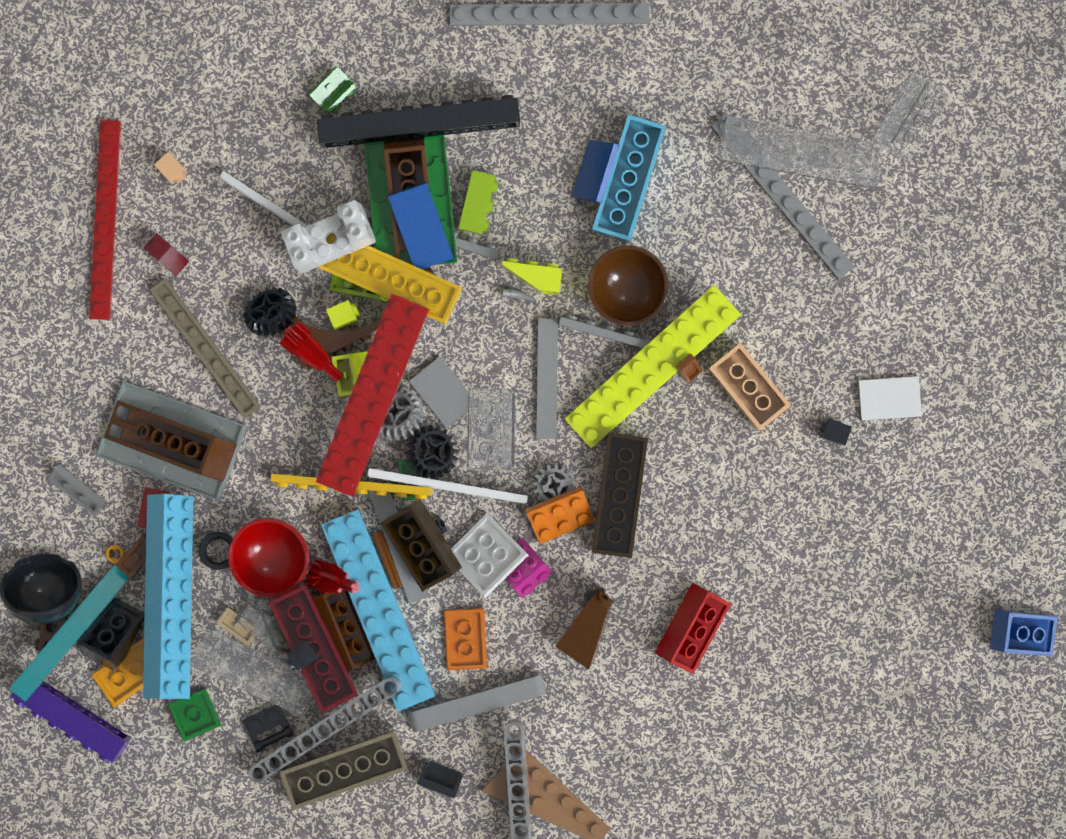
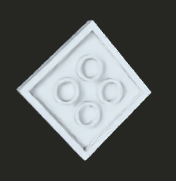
[451,513,528,598]

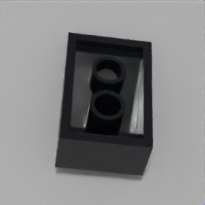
[77,598,145,672]

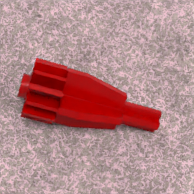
[279,322,344,383]
[304,559,360,593]

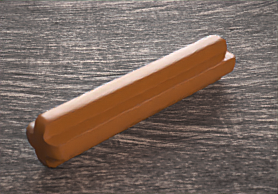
[372,531,402,589]

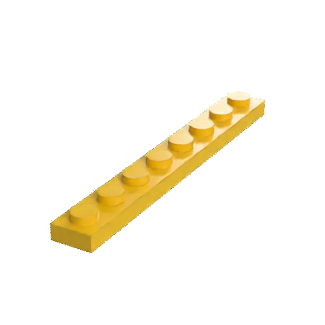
[271,474,433,500]

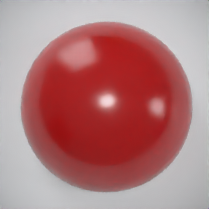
[228,518,309,598]

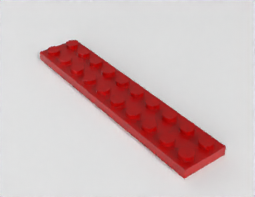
[316,293,430,497]

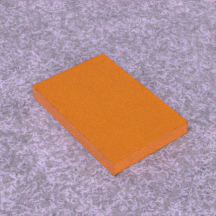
[444,608,487,670]

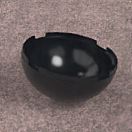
[0,553,82,625]

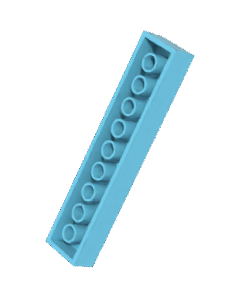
[143,494,194,699]
[321,509,436,712]

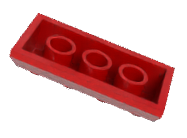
[654,583,731,674]

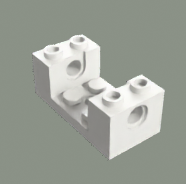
[281,200,376,273]

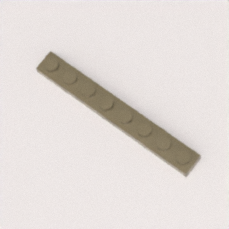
[150,278,261,419]

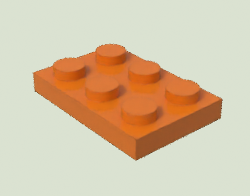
[525,487,595,544]

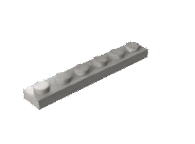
[559,315,652,349]

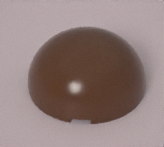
[588,245,669,326]

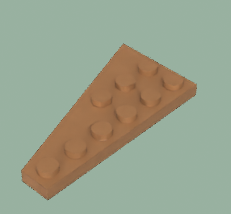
[481,749,611,839]

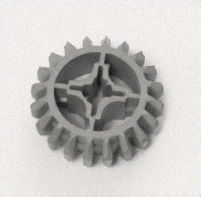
[379,388,424,442]

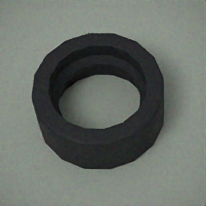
[199,532,233,570]

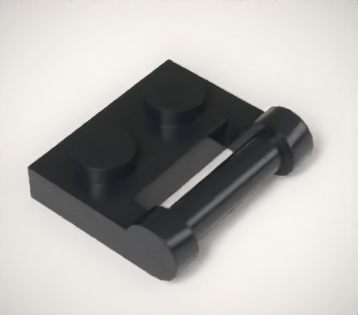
[242,703,294,753]

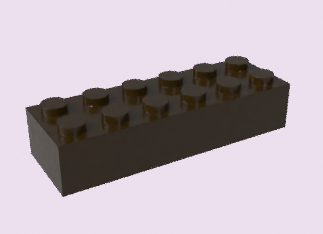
[591,433,648,558]

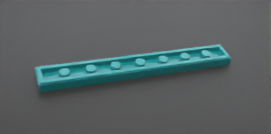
[9,565,130,702]

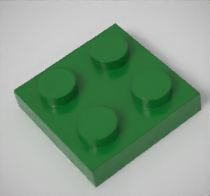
[169,689,222,742]

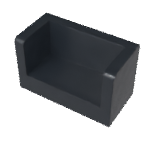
[417,760,464,799]

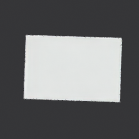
[858,376,922,421]

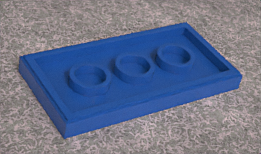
[388,182,454,269]

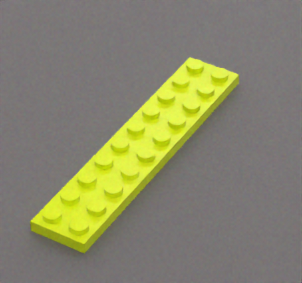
[565,285,741,448]

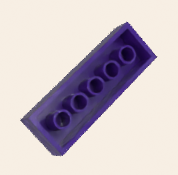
[10,681,132,763]

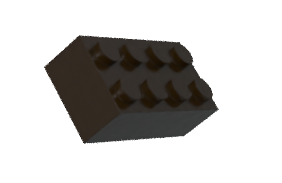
[380,499,462,592]

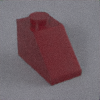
[143,233,190,276]

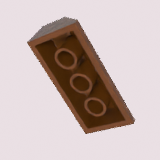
[312,590,376,672]

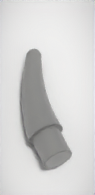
[501,288,536,302]

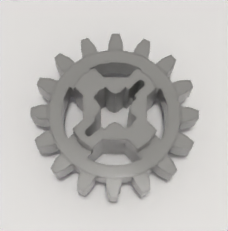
[533,464,576,501]

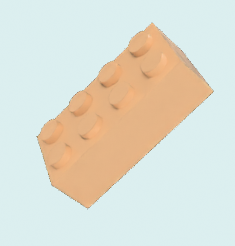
[708,343,791,431]

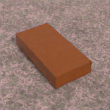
[676,353,703,384]

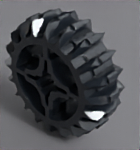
[243,287,297,338]
[405,425,459,479]

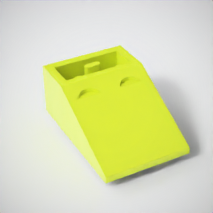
[502,258,562,296]
[332,351,399,398]

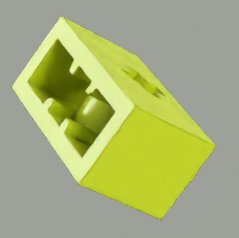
[326,300,361,330]

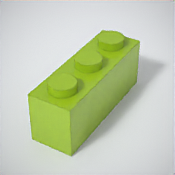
[458,170,499,236]

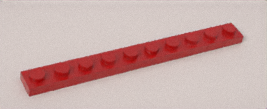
[89,120,121,320]

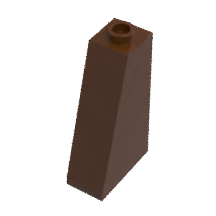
[555,589,614,669]

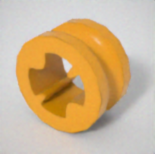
[106,545,125,563]

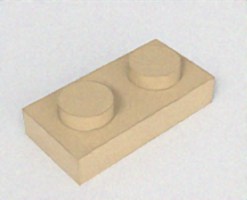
[216,606,261,647]

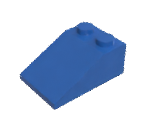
[989,609,1058,656]

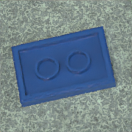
[571,140,619,203]

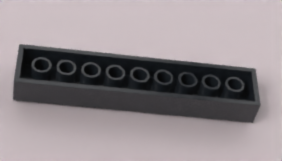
[317,95,520,149]

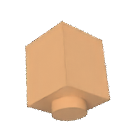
[154,151,187,184]

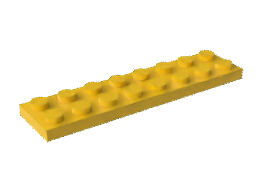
[317,233,463,325]

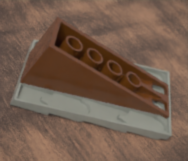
[95,381,247,501]

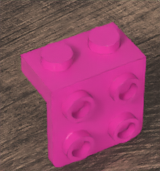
[505,538,553,598]

